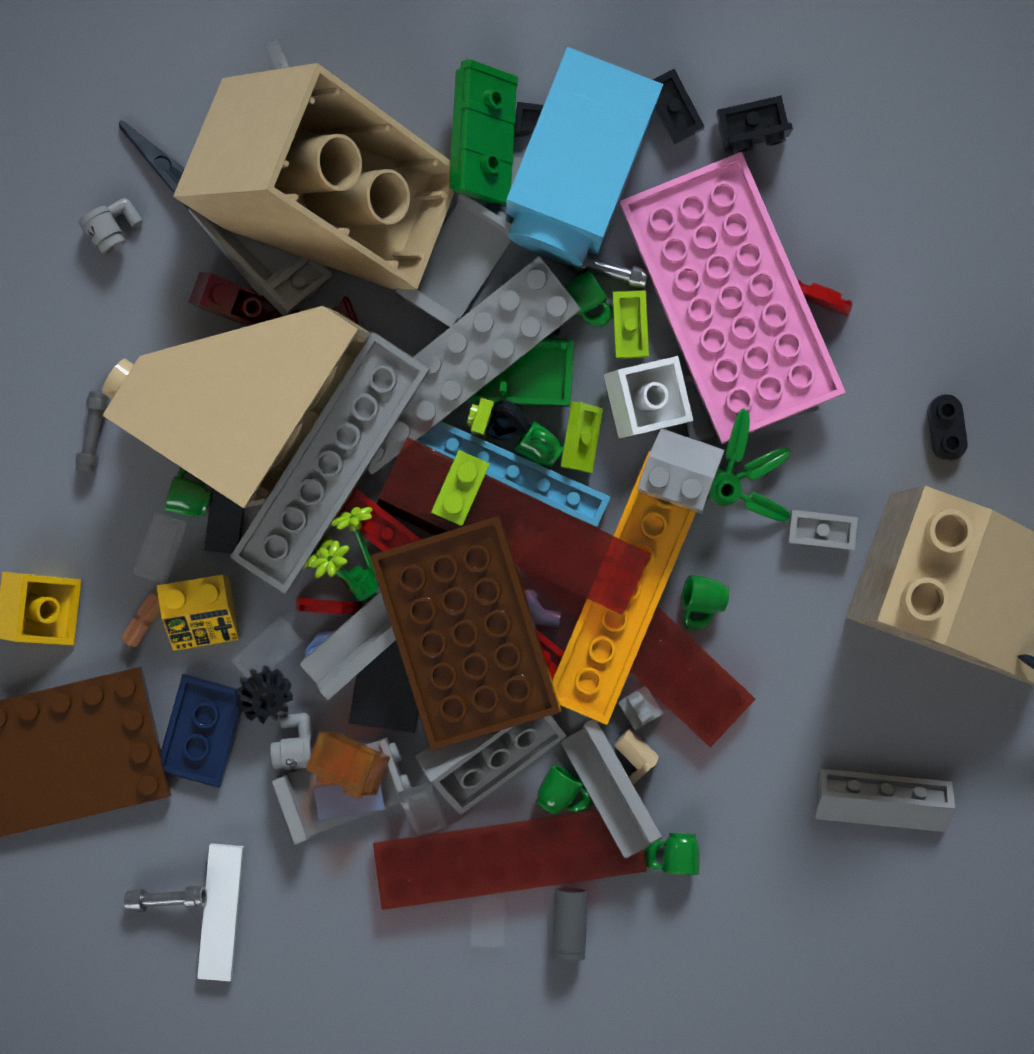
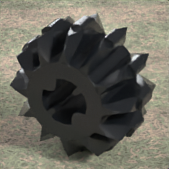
[235,665,293,724]

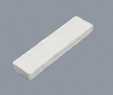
[197,843,244,982]

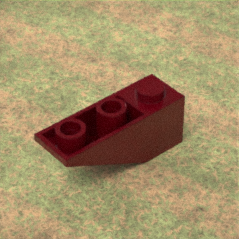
[188,272,300,326]

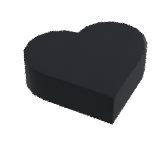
[487,400,530,440]

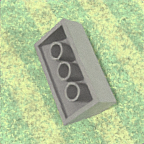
[415,715,567,815]

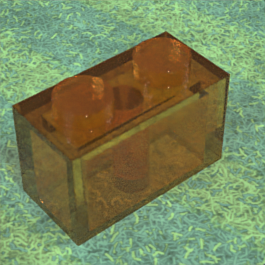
[306,731,390,799]

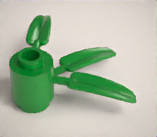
[708,408,790,522]

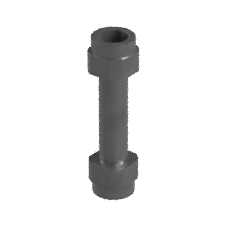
[568,253,648,290]
[75,391,109,473]
[124,886,207,912]

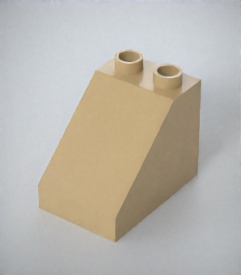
[173,63,455,290]
[102,306,372,508]
[846,485,1034,685]

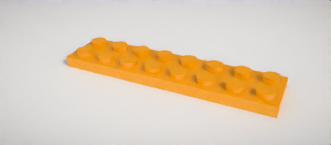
[552,451,696,725]

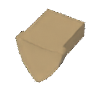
[614,727,658,785]

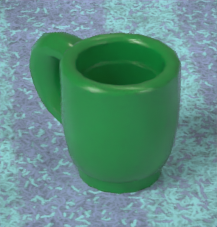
[564,269,613,327]
[514,421,564,469]
[165,467,212,517]
[682,575,729,631]
[536,765,593,815]
[642,833,700,875]

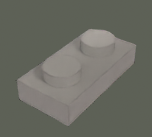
[787,510,858,550]

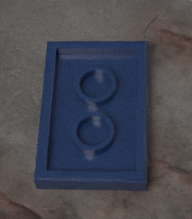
[161,674,242,788]

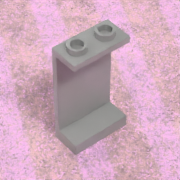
[395,194,513,329]
[272,737,413,845]

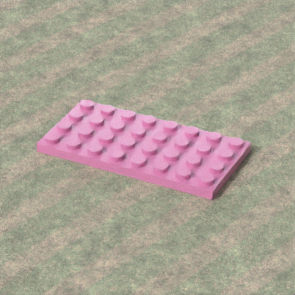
[619,152,846,445]

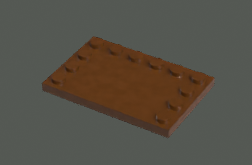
[370,515,561,751]
[0,666,172,837]

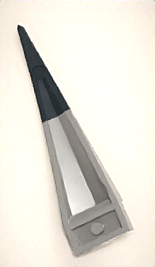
[119,120,333,316]

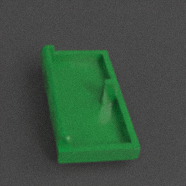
[449,59,518,207]
[466,338,574,407]

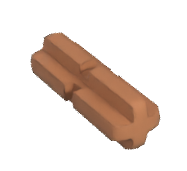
[121,593,160,647]

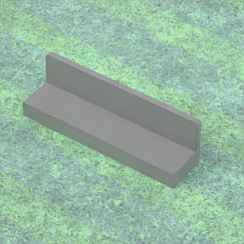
[300,591,396,700]
[561,719,662,858]
[815,768,955,832]

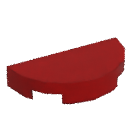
[797,280,853,316]
[296,598,362,615]

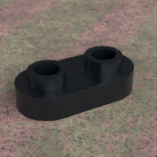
[927,394,968,461]

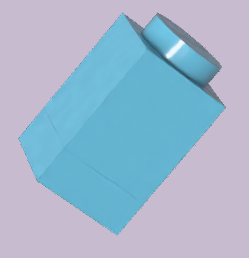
[506,47,663,266]

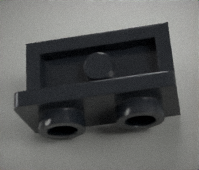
[716,95,793,153]

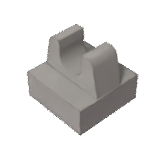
[617,685,663,731]

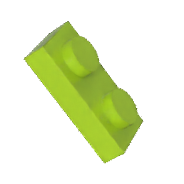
[612,290,649,359]
[467,398,494,440]
[561,402,603,473]
[431,450,490,527]

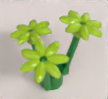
[303,507,379,601]

